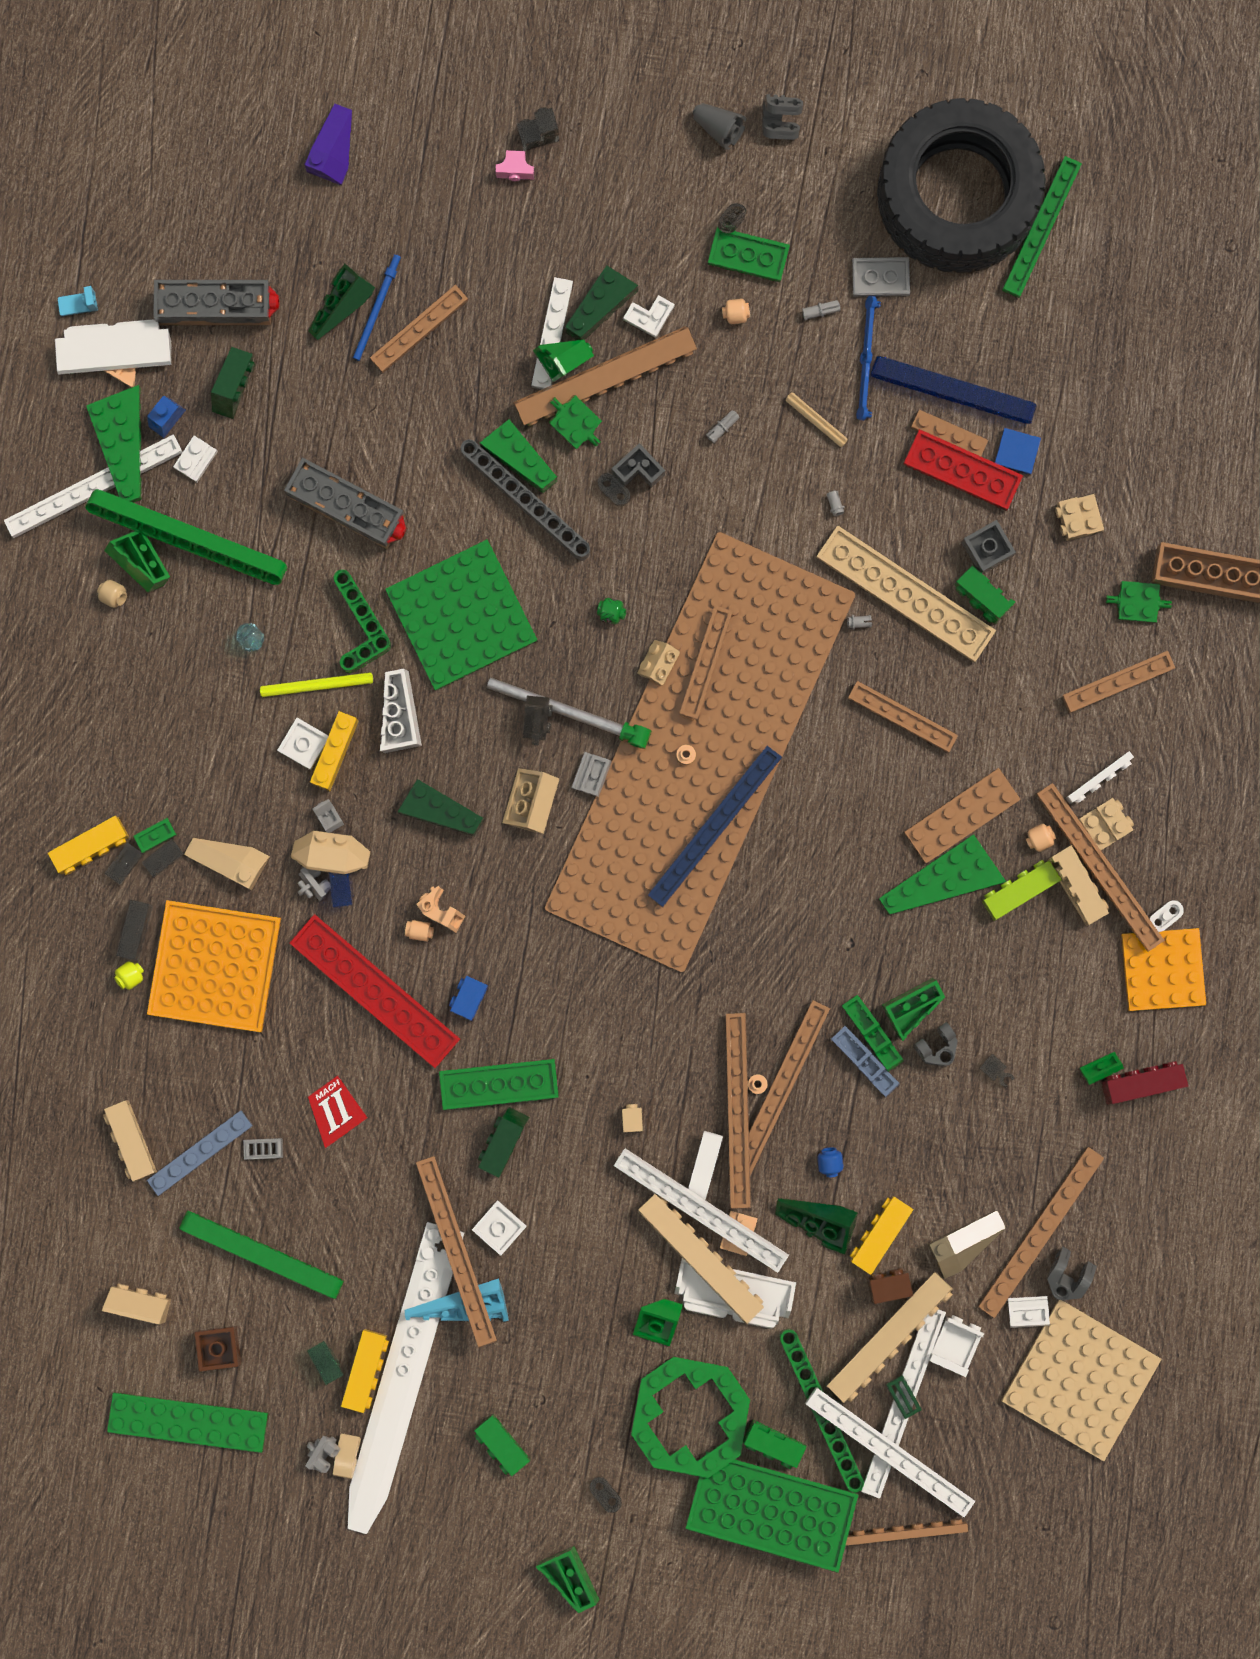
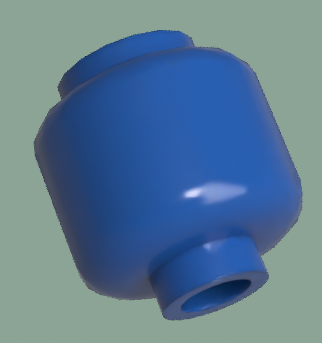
[817,1147,844,1178]

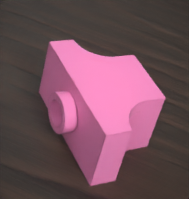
[496,150,534,181]

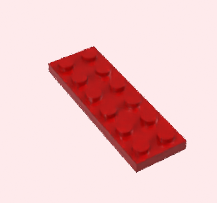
[903,429,1023,511]

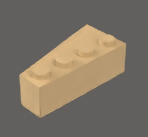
[1046,845,1109,926]

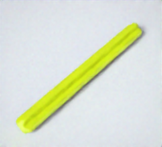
[260,673,373,697]

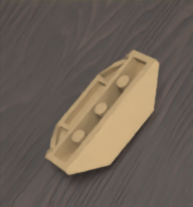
[291,831,370,874]

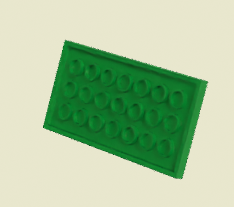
[686,1451,858,1573]

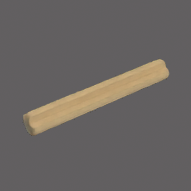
[786,393,848,447]

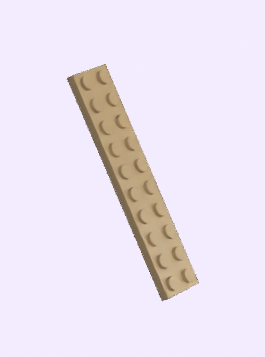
[816,526,996,663]

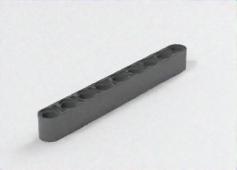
[461,439,590,560]

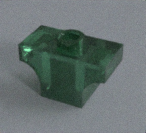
[307,1341,344,1385]

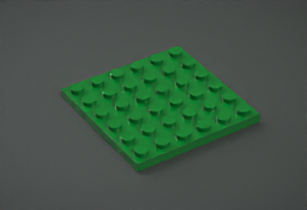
[385,539,538,691]

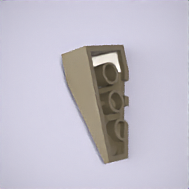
[928,1210,1006,1279]

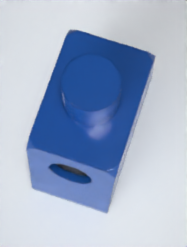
[147,396,186,438]

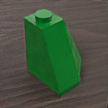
[533,340,594,382]

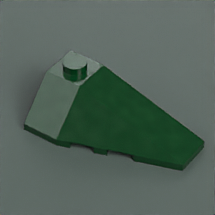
[775,1198,858,1255]

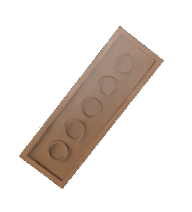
[904,768,1021,864]

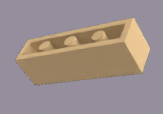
[103,1100,157,1182]

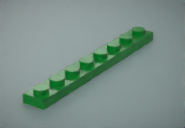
[1002,156,1082,298]

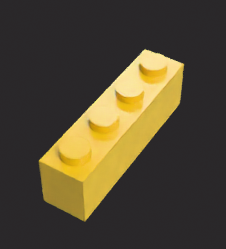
[310,711,359,791]
[48,816,130,875]
[850,1196,914,1275]
[341,1329,389,1413]

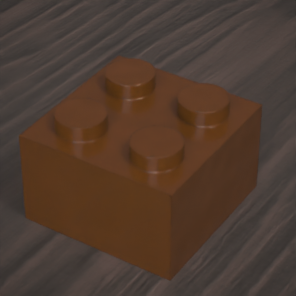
[867,1268,913,1304]
[195,1326,241,1372]

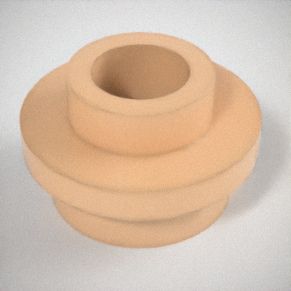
[677,745,696,764]
[748,1075,767,1094]

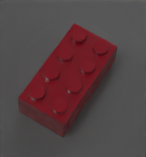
[1101,1061,1189,1104]

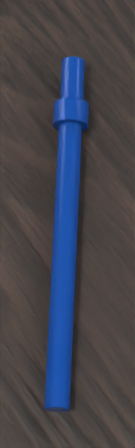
[353,254,401,361]

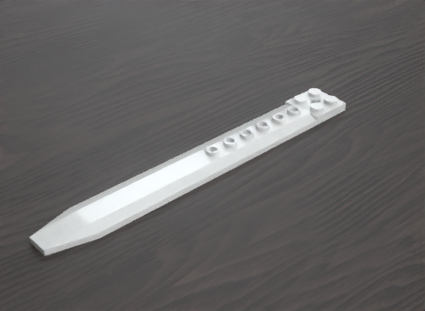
[348,1222,465,1534]

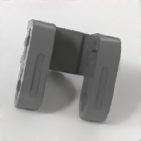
[762,94,803,140]
[913,1022,958,1067]
[1047,1246,1097,1300]

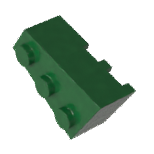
[211,347,255,419]
[478,1107,530,1178]

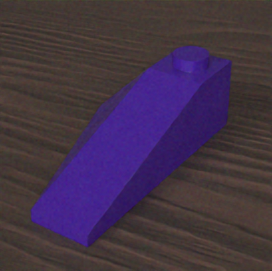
[305,103,352,185]

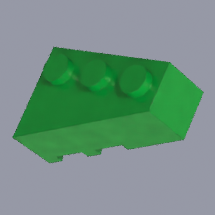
[955,566,1015,624]

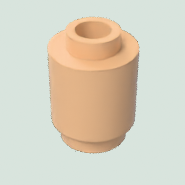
[405,920,434,942]

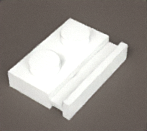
[173,436,218,483]
[1008,1296,1050,1328]

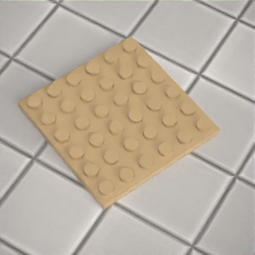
[1001,1300,1161,1461]

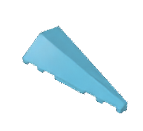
[404,1278,509,1321]

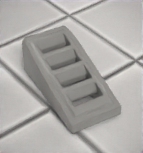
[243,1138,283,1160]

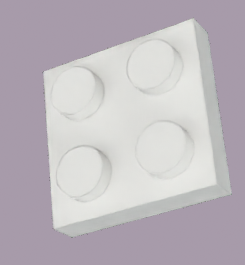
[277,718,328,770]
[472,1200,527,1255]

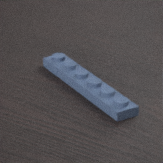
[147,1110,253,1196]

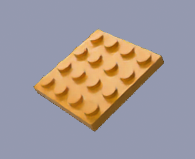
[1121,928,1206,1011]

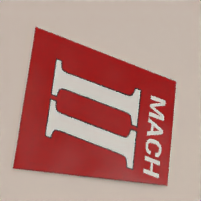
[308,1076,368,1148]

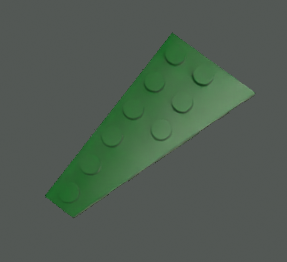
[86,385,142,503]
[879,834,1006,915]

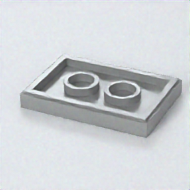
[852,257,910,297]

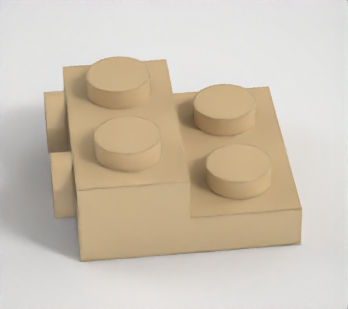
[1055,494,1104,541]
[1079,798,1134,850]

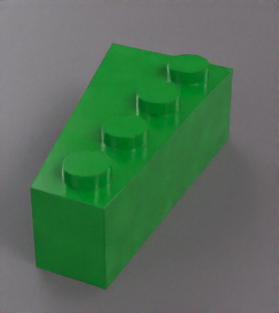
[480,419,558,493]

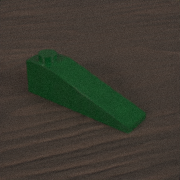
[308,263,375,340]

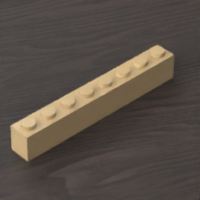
[638,1194,764,1324]
[827,1272,953,1403]

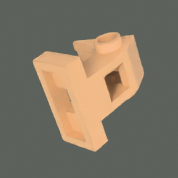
[417,886,465,933]

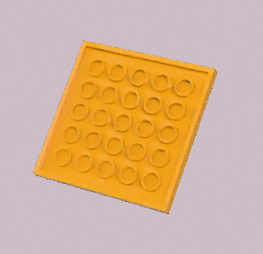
[147,900,281,1032]

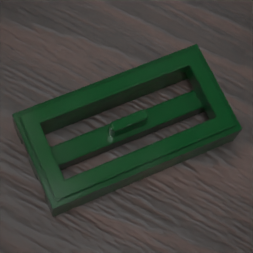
[886,1375,922,1419]

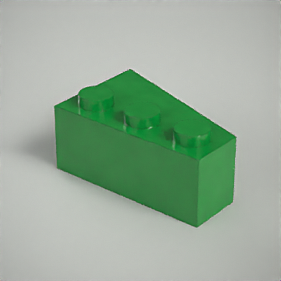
[104,531,170,592]
[882,978,945,1041]
[743,1419,807,1469]
[535,1546,600,1613]

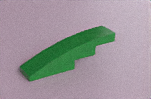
[842,995,904,1072]

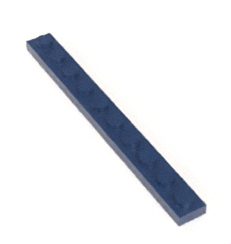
[648,745,782,907]

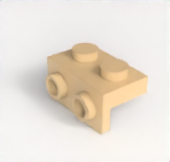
[637,640,680,685]

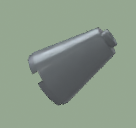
[693,103,746,150]

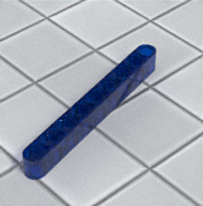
[870,356,1037,424]

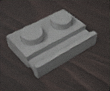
[572,752,612,797]

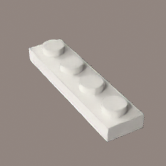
[1065,751,1134,804]

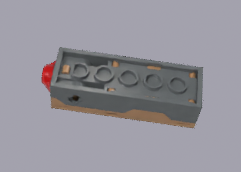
[153,280,280,325]
[284,457,407,549]

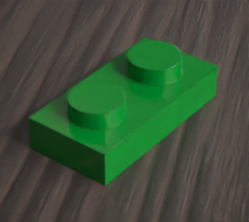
[133,818,177,853]
[1080,1052,1124,1085]

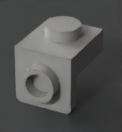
[313,799,344,833]

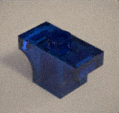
[329,872,353,908]

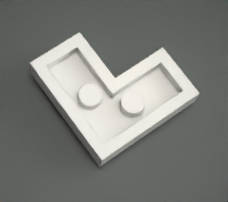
[623,295,675,338]

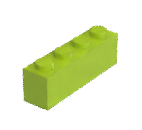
[982,860,1061,921]

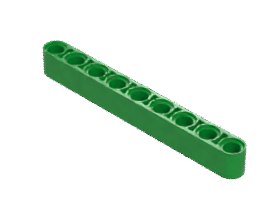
[179,1210,344,1299]
[779,1328,864,1493]

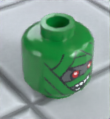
[597,598,627,624]

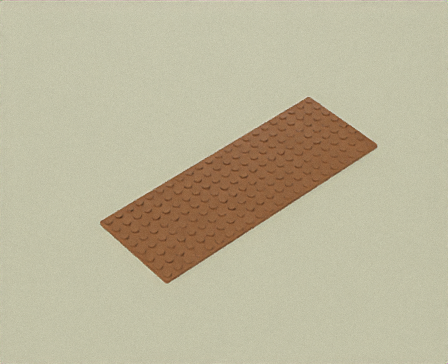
[545,532,855,972]

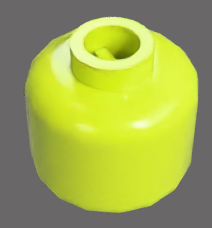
[114,961,144,990]

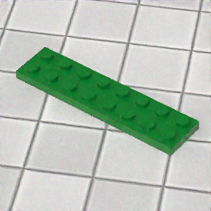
[107,1392,268,1453]

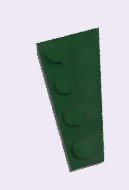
[565,265,638,340]

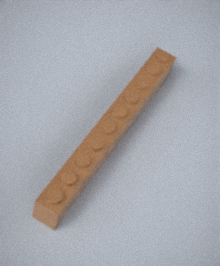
[513,326,697,426]

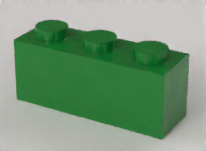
[474,1414,530,1476]

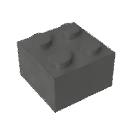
[961,520,1016,574]

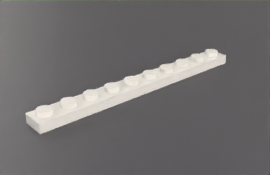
[4,434,183,538]
[614,1148,789,1273]
[861,1310,946,1498]
[805,1387,975,1517]

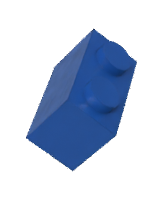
[449,976,488,1021]

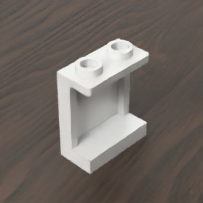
[929,1315,984,1377]

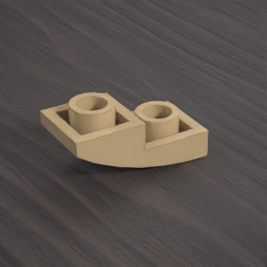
[333,1434,361,1479]

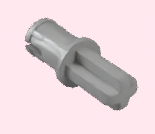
[802,300,840,320]
[706,410,739,443]

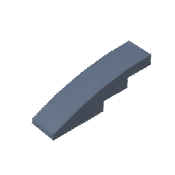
[831,1026,900,1097]

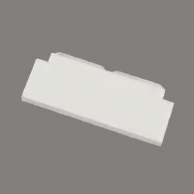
[55,320,171,374]
[674,1258,796,1328]

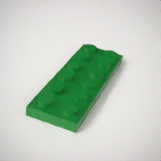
[439,1059,559,1110]

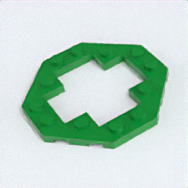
[631,1357,750,1478]

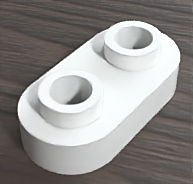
[1149,901,1183,932]

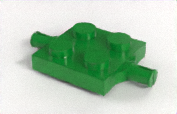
[549,395,602,449]
[1106,581,1172,623]

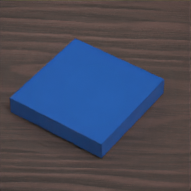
[995,428,1041,475]

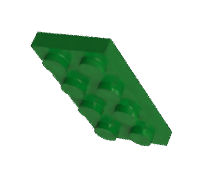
[708,227,790,282]

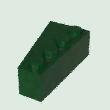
[398,779,484,837]

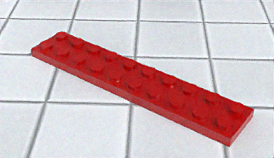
[289,914,460,1069]

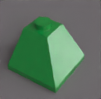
[633,1299,683,1346]

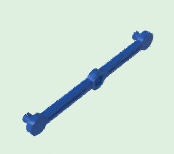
[856,295,881,421]

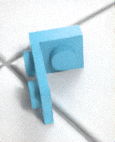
[58,286,98,316]

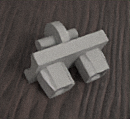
[297,867,332,902]
[305,1436,340,1473]

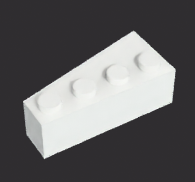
[380,669,422,753]

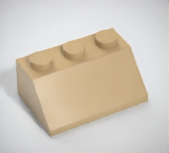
[502,768,559,834]
[102,1283,171,1324]

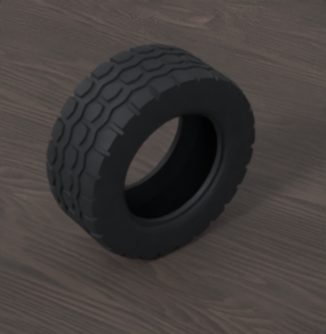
[877,98,1046,273]

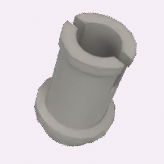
[826,491,845,516]
[847,615,872,630]

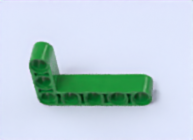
[334,570,391,673]

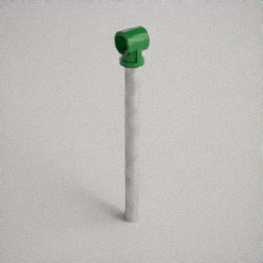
[487,678,652,749]

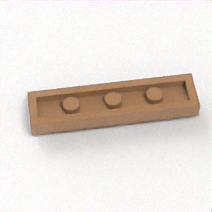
[911,410,988,456]

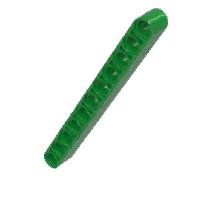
[85,489,287,585]

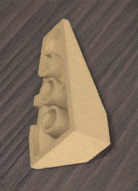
[184,838,270,890]

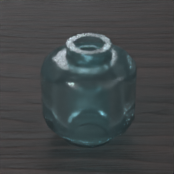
[236,623,264,652]

